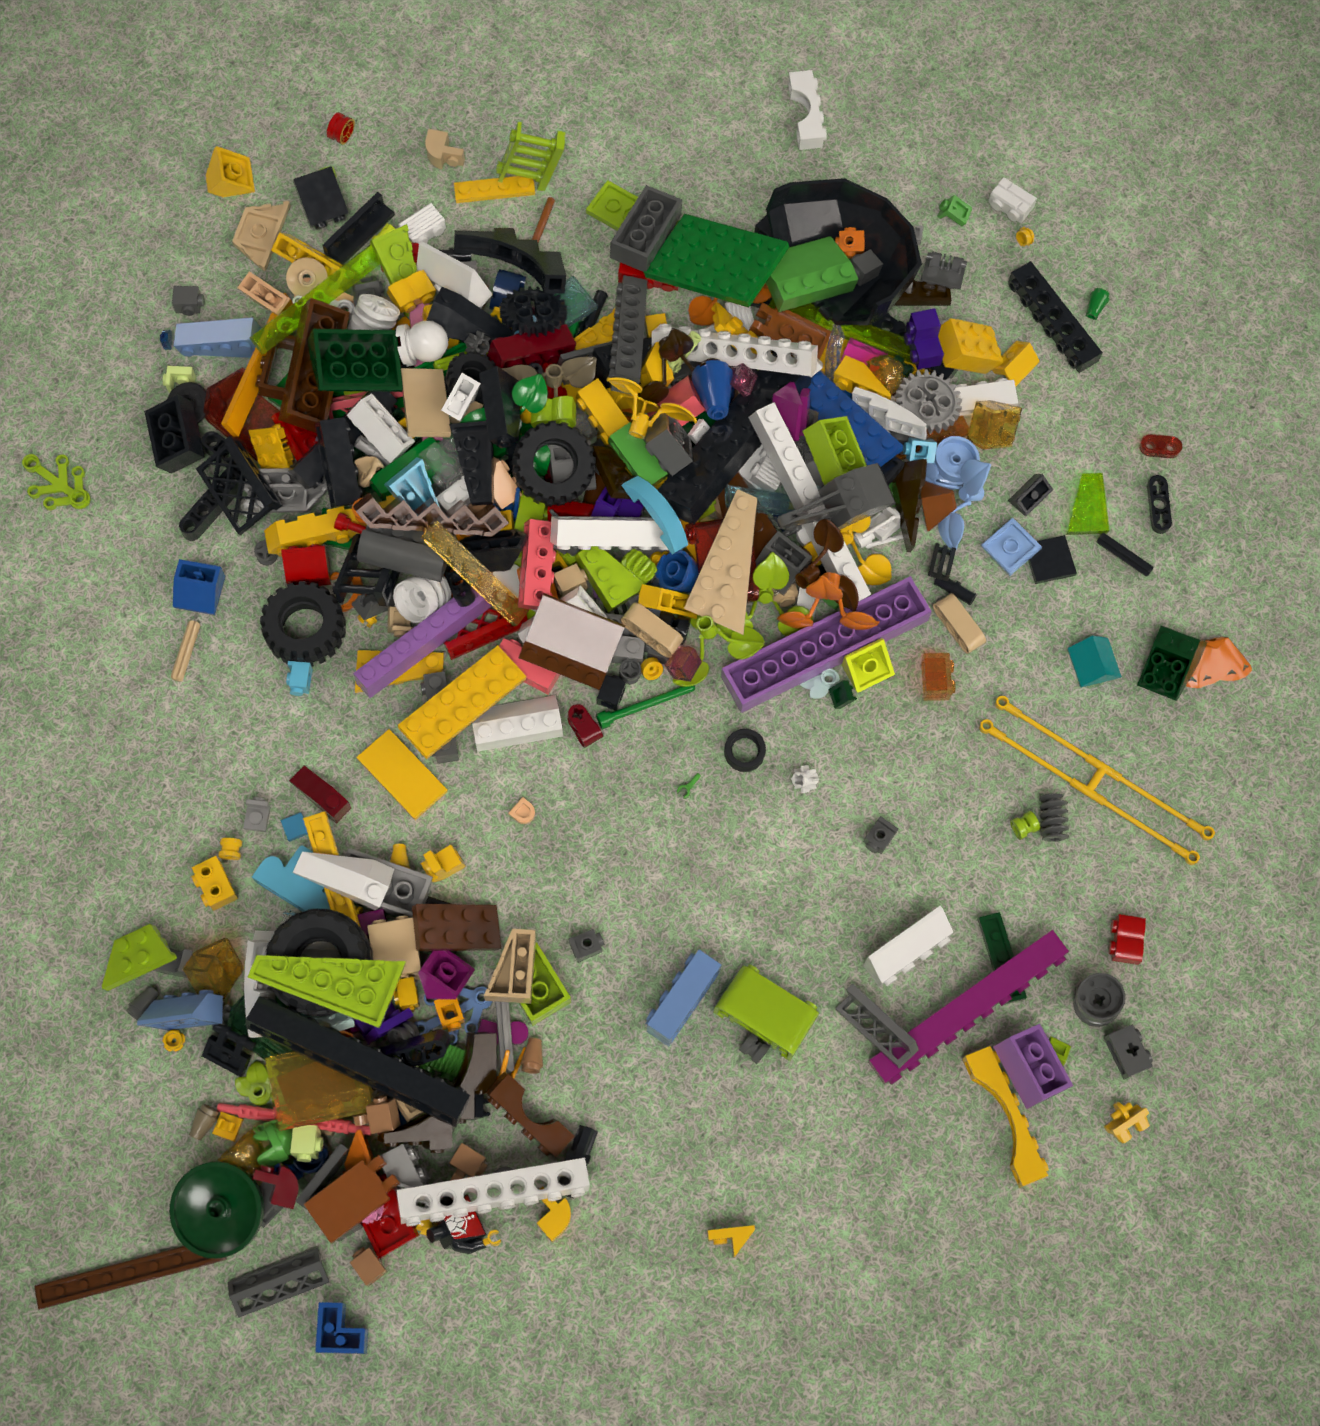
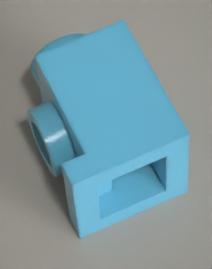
[903,437,937,463]
[286,661,313,696]

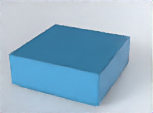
[280,813,308,842]

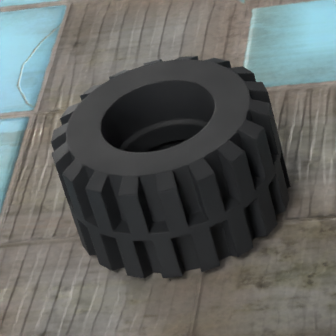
[444,351,495,407]

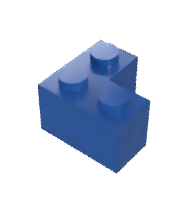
[315,1302,368,1354]

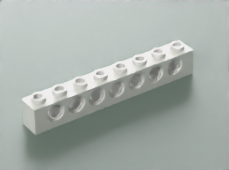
[652,324,818,376]
[397,1158,590,1226]

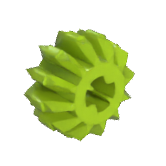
[620,549,657,584]

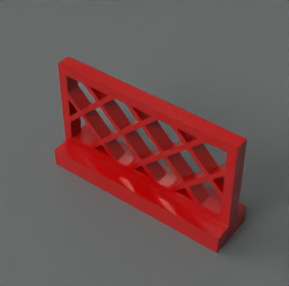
[443,596,528,660]

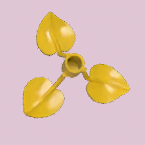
[606,377,697,439]
[803,516,892,585]

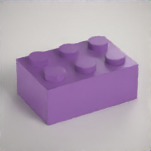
[994,1024,1073,1109]

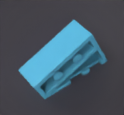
[384,458,440,533]

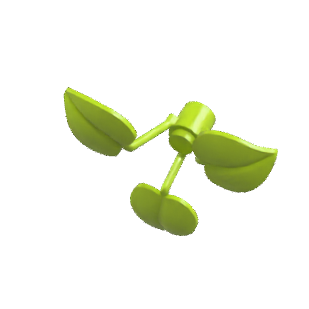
[716,552,814,638]
[672,615,765,687]

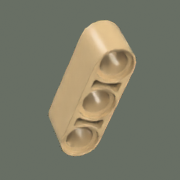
[933,593,986,654]
[621,603,683,658]

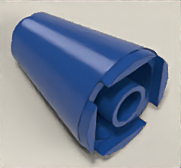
[692,360,734,420]
[656,550,702,593]

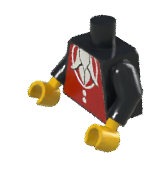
[426,1177,501,1254]

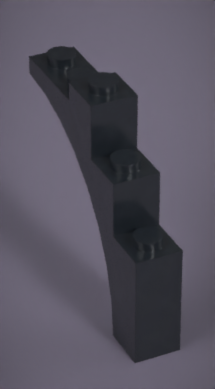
[453,228,566,294]

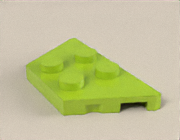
[102,924,177,991]

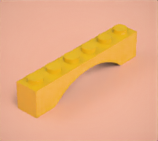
[962,1046,1049,1188]

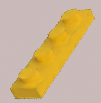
[454,176,535,203]

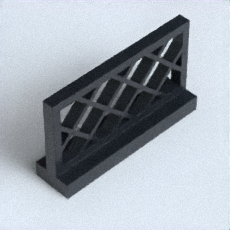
[196,436,283,535]

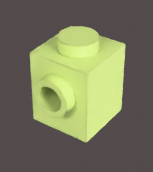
[290,1125,323,1162]

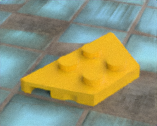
[711,302,772,355]

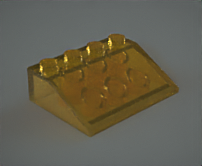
[265,1052,371,1131]

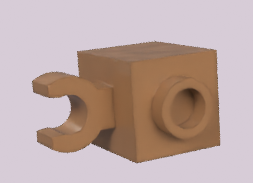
[354,1095,400,1134]
[450,1143,488,1181]

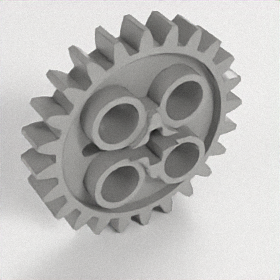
[894,370,962,434]

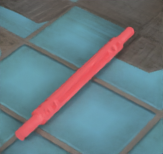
[217,1103,372,1136]

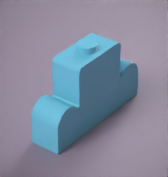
[252,846,330,912]

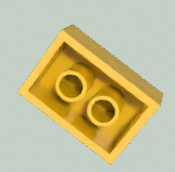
[938,318,1003,374]

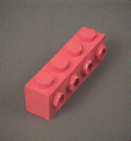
[518,519,556,610]

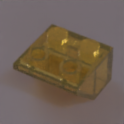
[967,400,1022,450]
[183,938,244,1000]

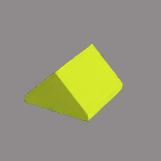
[842,638,895,693]

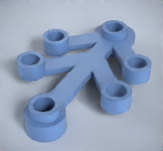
[414,987,493,1046]

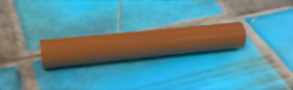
[531,197,555,244]

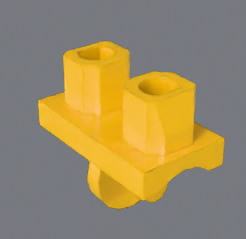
[1104,1102,1150,1144]

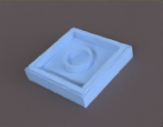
[981,518,1042,576]

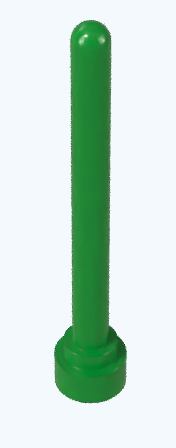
[596,685,695,730]

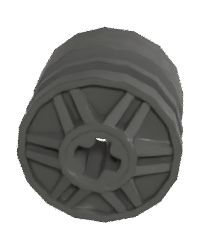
[1073,973,1126,1027]

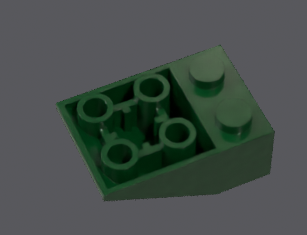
[1137,625,1207,701]

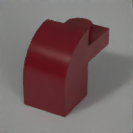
[252,1163,299,1209]

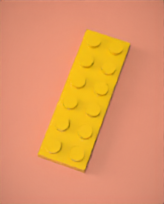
[398,645,527,760]

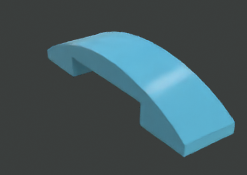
[621,476,688,555]

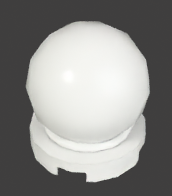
[396,321,448,367]

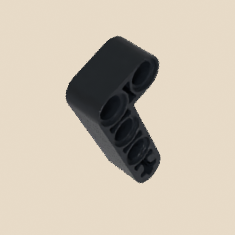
[372,1029,451,1090]

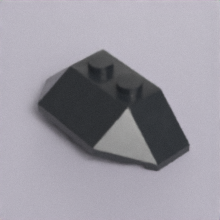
[447,529,528,574]

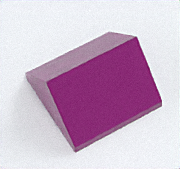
[773,382,803,441]
[418,951,475,999]

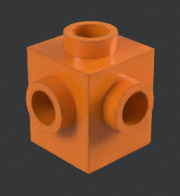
[835,227,865,258]

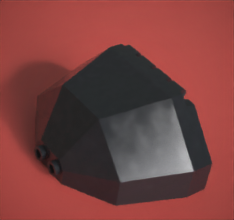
[766,178,922,325]

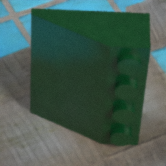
[308,329,403,392]

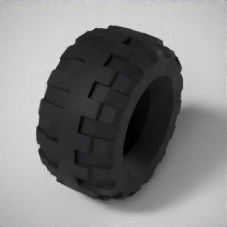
[266,908,373,1016]

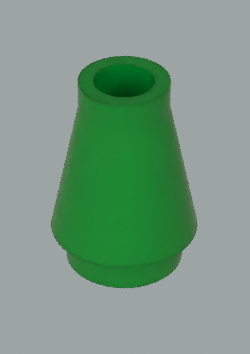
[1086,288,1110,320]

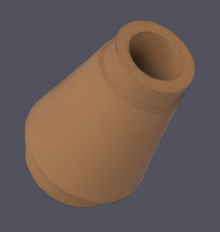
[520,1038,543,1074]

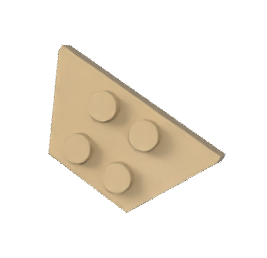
[232,201,291,271]

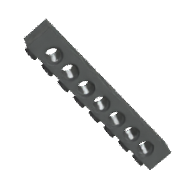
[609,275,648,395]

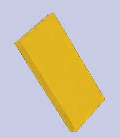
[356,729,448,820]

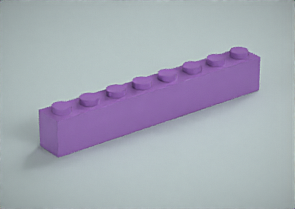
[353,572,505,698]

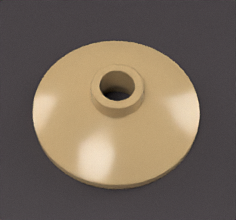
[286,257,328,299]

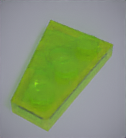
[1066,473,1110,535]

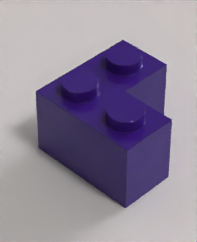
[904,308,944,370]
[591,487,645,517]

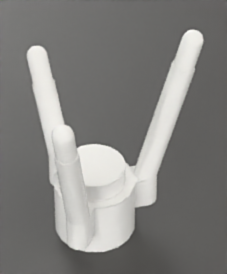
[853,512,903,550]

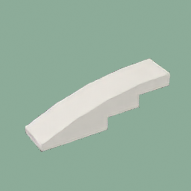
[852,387,927,440]
[244,940,276,1038]

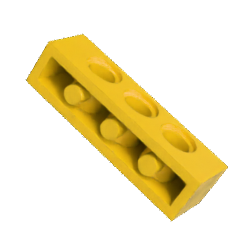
[271,232,356,291]

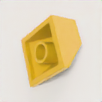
[205,146,255,197]

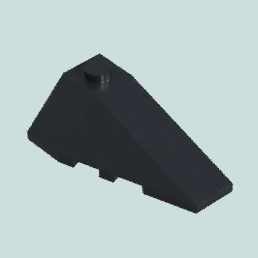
[426,287,515,345]

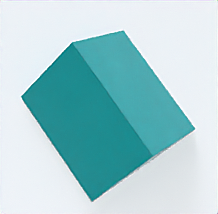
[1067,636,1122,688]

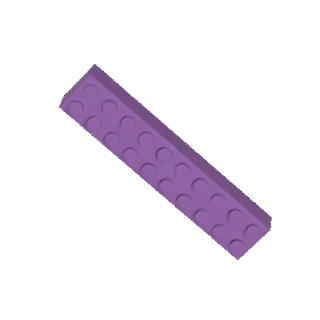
[721,576,932,713]

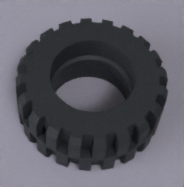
[512,421,596,507]
[260,581,346,667]

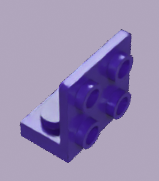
[353,1002,414,1045]

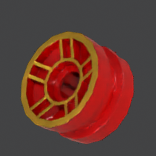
[327,112,355,145]

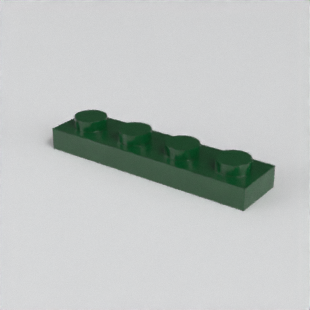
[977,912,1027,1005]

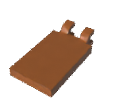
[749,302,832,360]
[304,1155,401,1244]

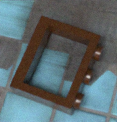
[255,331,296,400]

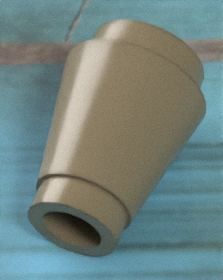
[189,1104,219,1141]

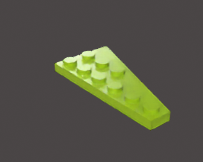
[248,955,406,1028]

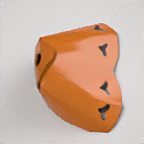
[1186,636,1252,688]

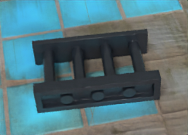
[333,534,400,607]

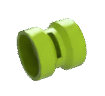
[1010,811,1040,840]

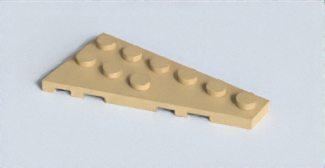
[684,489,757,635]

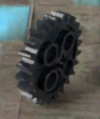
[500,286,567,337]

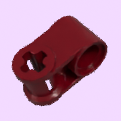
[567,704,603,748]

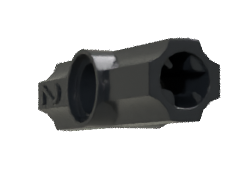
[559,1125,598,1199]

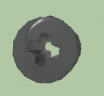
[1040,793,1069,842]

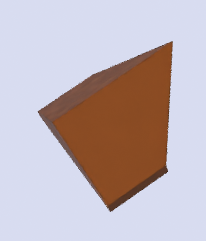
[921,481,957,531]

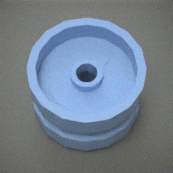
[934,436,980,490]

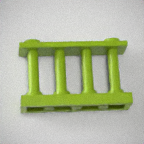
[496,122,566,191]

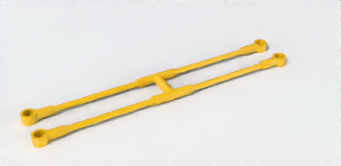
[979,696,1215,865]

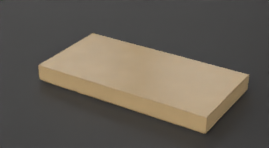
[401,368,451,437]

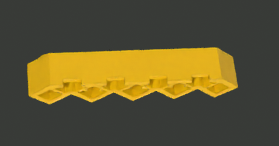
[264,495,395,557]

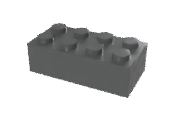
[610,185,682,272]

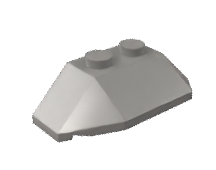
[243,468,327,513]

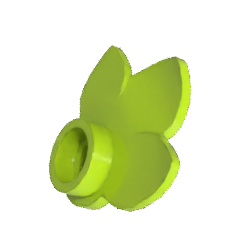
[235,1061,280,1105]

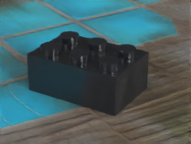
[144,395,205,474]

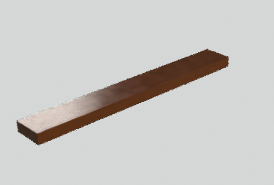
[34,1246,227,1310]

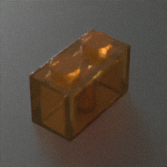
[921,653,956,701]

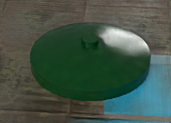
[169,1161,264,1259]

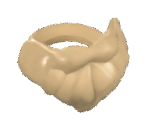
[354,456,385,487]

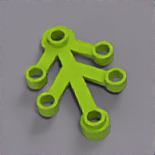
[22,454,91,511]

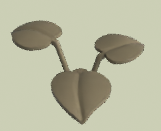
[501,357,597,398]

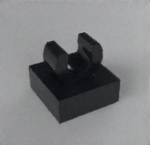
[467,1094,491,1121]

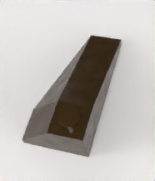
[891,459,927,553]

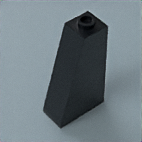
[479,366,520,448]

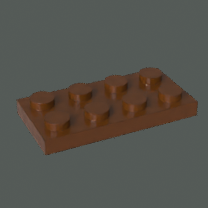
[412,904,501,951]

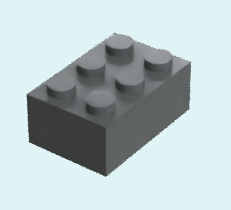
[645,413,693,476]

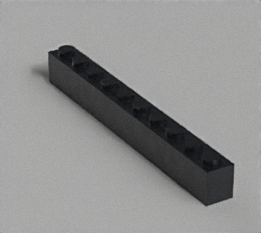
[246,996,470,1127]

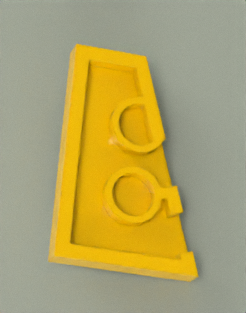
[574,308,615,356]

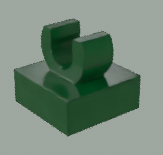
[828,680,857,709]

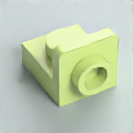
[163,366,196,393]

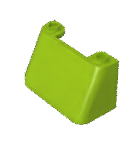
[713,964,819,1061]

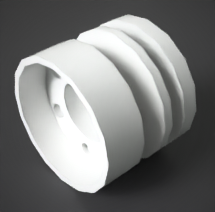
[347,294,400,330]
[393,575,451,623]

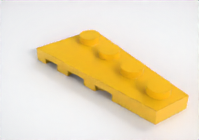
[355,650,444,693]

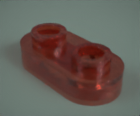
[1139,434,1182,458]

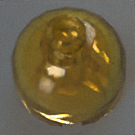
[865,355,904,395]
[217,1129,264,1174]

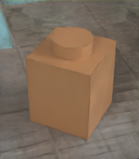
[350,1247,388,1287]

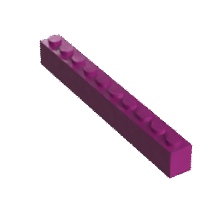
[868,929,1069,1085]

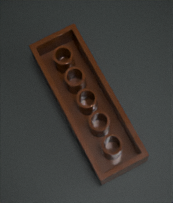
[278,298,350,433]

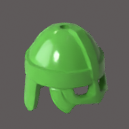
[252,1120,293,1167]

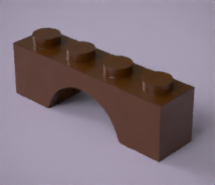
[485,1072,575,1157]

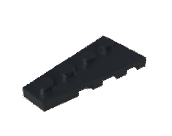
[449,421,494,506]

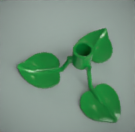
[460,374,551,476]

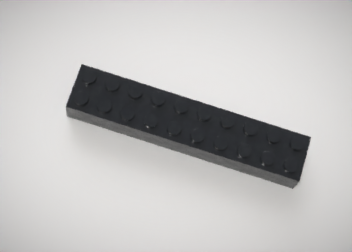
[658,352,811,525]

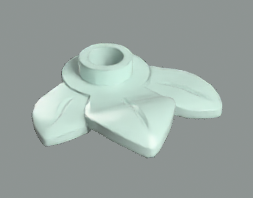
[799,669,840,699]

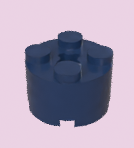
[489,269,526,310]

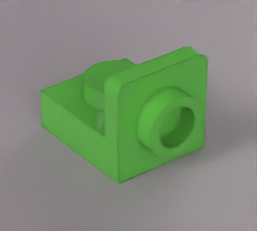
[937,195,973,227]

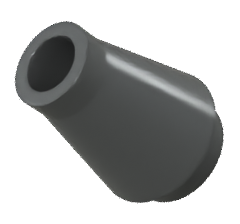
[126,986,159,1020]

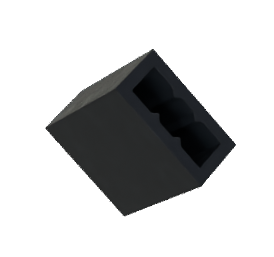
[293,166,349,230]

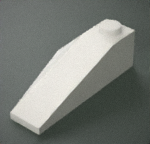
[292,852,394,910]

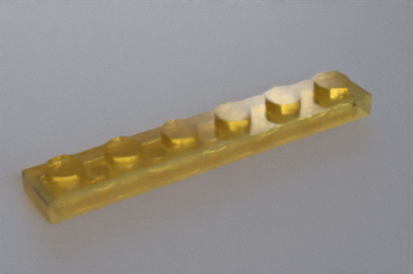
[421,521,529,627]

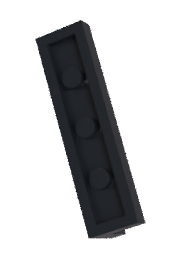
[322,192,395,265]

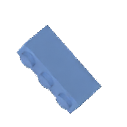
[137,990,223,1030]

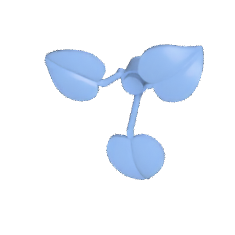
[925,459,991,550]

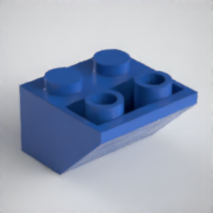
[173,559,225,615]

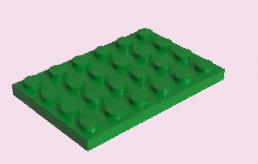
[644,213,789,308]

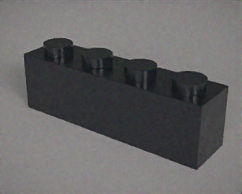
[314,417,363,508]

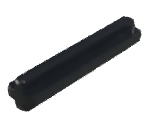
[1097,533,1153,577]

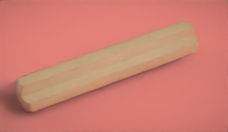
[171,620,200,682]

